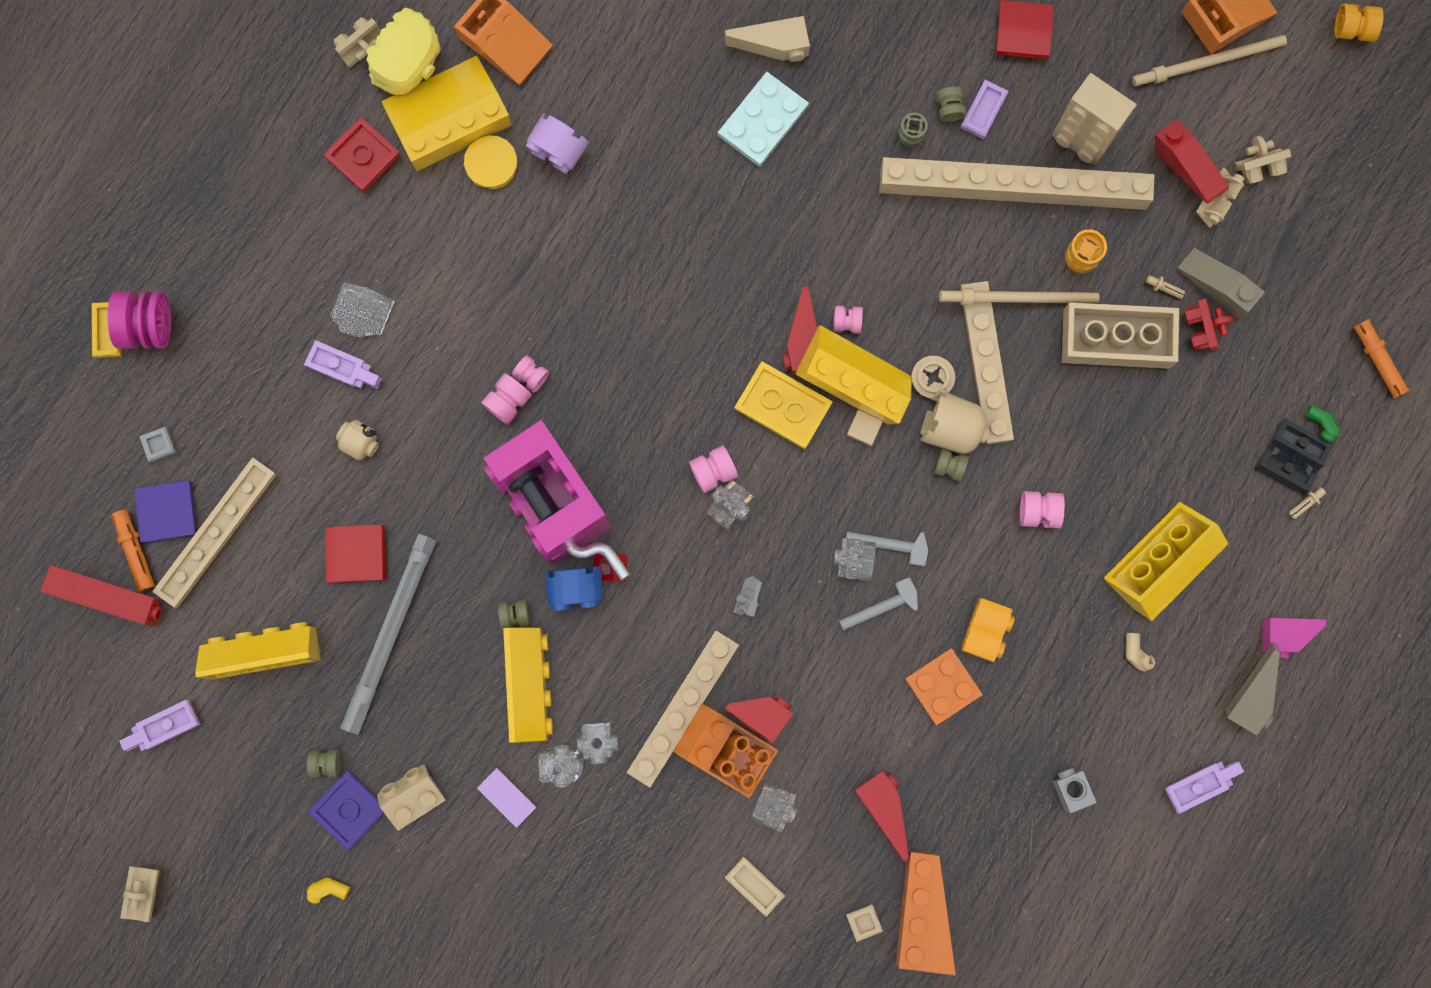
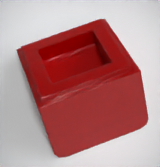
[593,553,627,582]

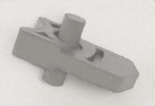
[734,576,762,617]

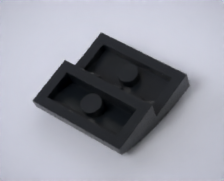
[1256,418,1333,496]

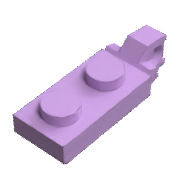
[304,340,382,389]
[119,699,201,751]
[1164,761,1244,814]

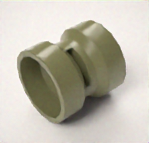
[936,87,967,122]
[899,113,928,147]
[934,448,969,482]
[498,599,530,630]
[307,750,341,778]

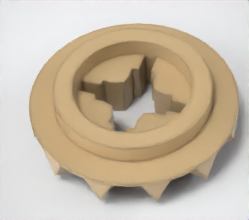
[911,356,955,399]

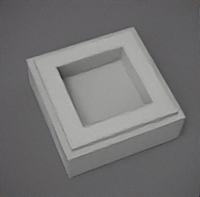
[139,427,177,463]

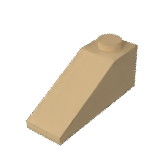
[725,16,810,62]

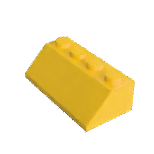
[796,325,912,425]
[1104,502,1228,621]
[195,622,321,680]
[503,628,553,743]

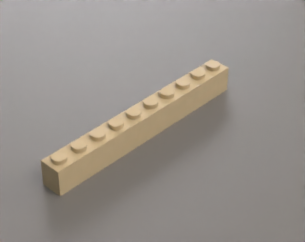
[879,157,1154,210]

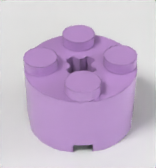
[526,113,589,174]

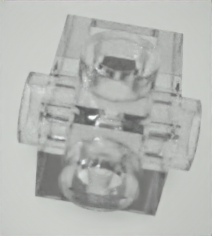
[706,480,754,529]
[833,538,876,581]
[577,723,618,764]
[539,745,584,787]
[751,782,798,833]

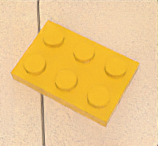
[734,362,833,450]

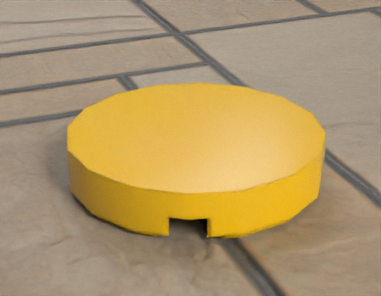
[464,135,518,189]

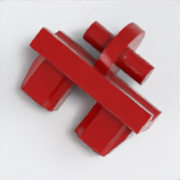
[1185,299,1234,351]

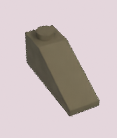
[1176,248,1265,320]
[1226,642,1280,735]

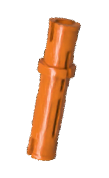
[1353,319,1409,399]
[110,509,156,593]

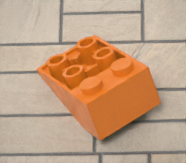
[454,0,553,86]
[1181,0,1278,55]
[673,704,778,798]

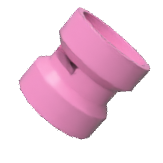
[833,305,863,334]
[511,355,550,393]

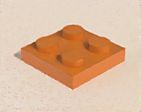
[905,648,983,726]

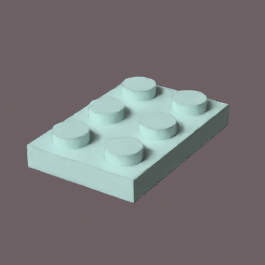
[718,72,809,167]

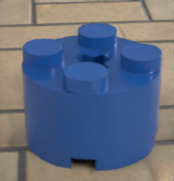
[545,566,604,611]

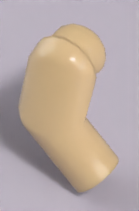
[1126,633,1155,671]

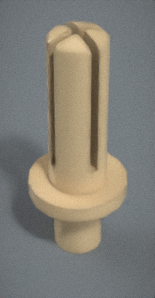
[1145,275,1185,299]
[1289,487,1326,519]

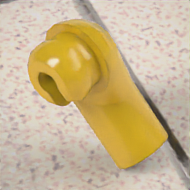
[307,878,350,904]

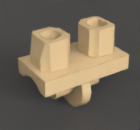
[334,17,381,68]
[1234,136,1291,184]
[120,866,160,922]

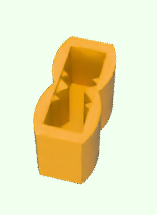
[960,598,1015,662]

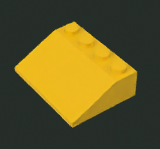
[381,56,512,172]

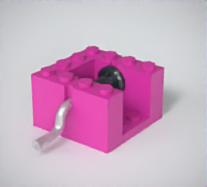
[484,420,630,581]

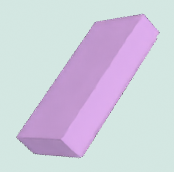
[960,80,1009,140]
[477,768,537,828]

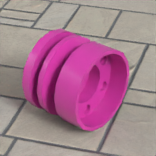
[107,291,171,349]

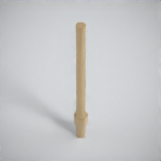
[1132,35,1287,87]
[939,288,1100,305]

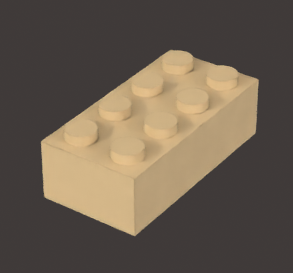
[1052,73,1137,166]
[1062,302,1179,369]

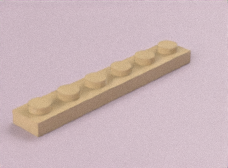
[960,281,1014,445]
[152,457,277,608]
[627,631,739,788]

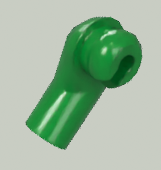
[1305,404,1340,442]

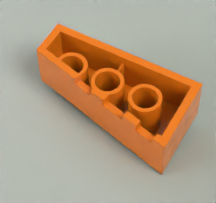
[895,851,956,975]

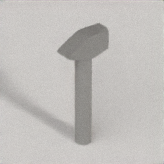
[845,532,928,567]
[839,577,918,631]

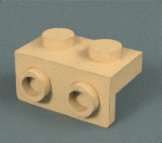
[377,764,446,831]

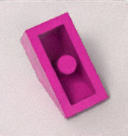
[1262,618,1326,659]

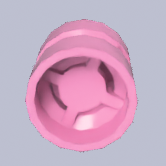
[481,373,532,425]
[688,445,738,494]
[1020,491,1065,529]

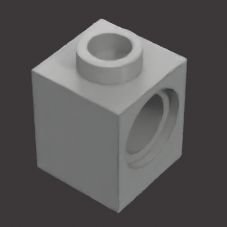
[1052,768,1097,813]

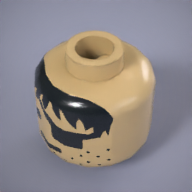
[336,420,379,460]

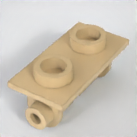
[1196,168,1244,228]

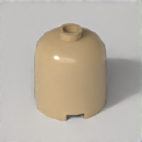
[920,389,990,454]

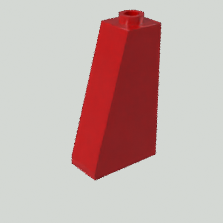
[40,565,162,627]

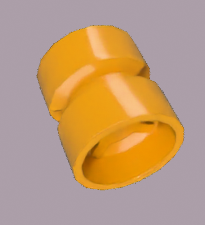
[1334,3,1383,42]
[1065,229,1107,273]

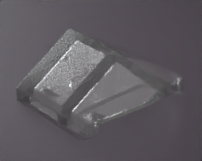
[330,282,394,338]

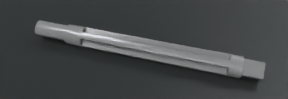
[340,534,436,735]

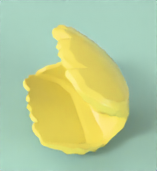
[366,8,441,95]

